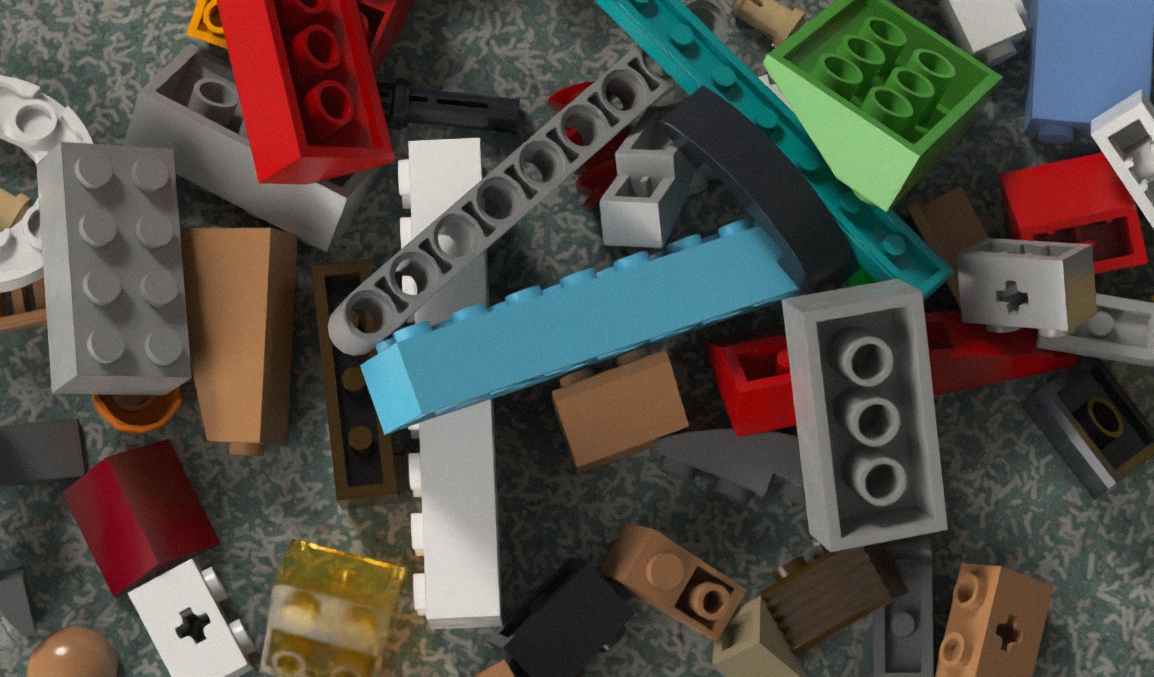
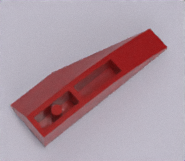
[703,311,1077,438]

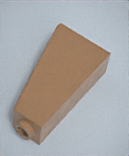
[180,228,298,456]

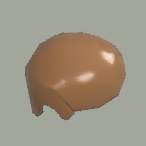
[26,625,119,677]

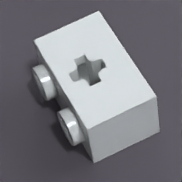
[1091,89,1154,229]
[128,559,256,677]

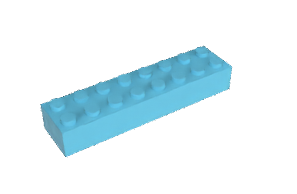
[360,217,804,435]

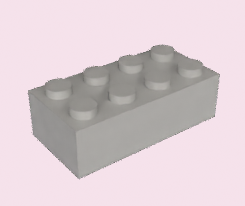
[36,142,192,396]
[782,279,948,552]

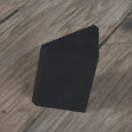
[1022,357,1154,500]

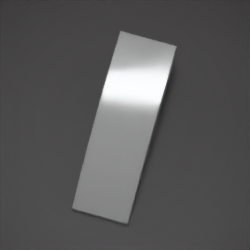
[599,106,695,248]

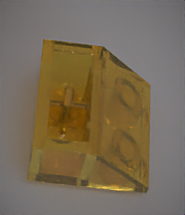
[259,538,408,677]

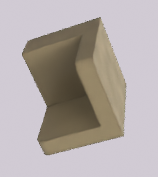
[712,596,805,677]

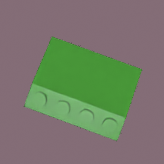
[763,0,1003,212]

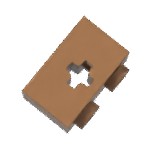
[935,563,1054,677]

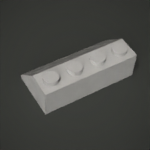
[123,43,383,252]

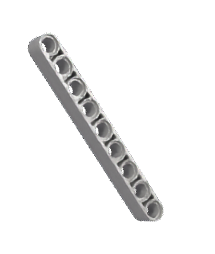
[328,0,728,356]

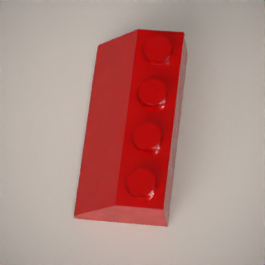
[217,0,395,185]

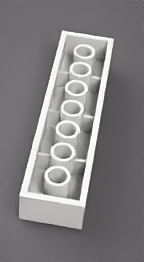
[398,138,503,630]

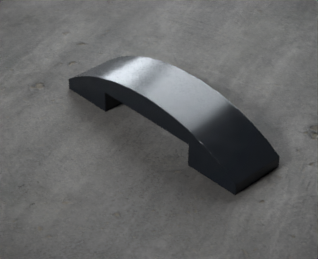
[658,85,860,295]

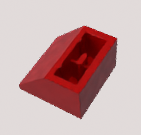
[998,152,1148,274]

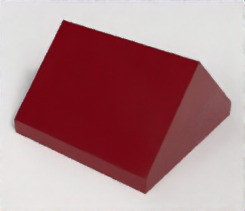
[62,439,221,598]

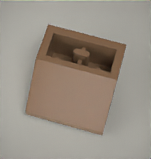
[552,347,689,475]

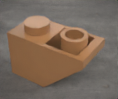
[598,522,747,641]

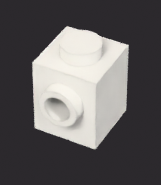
[937,0,1028,67]

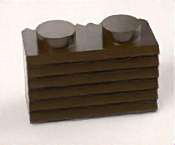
[761,543,909,655]

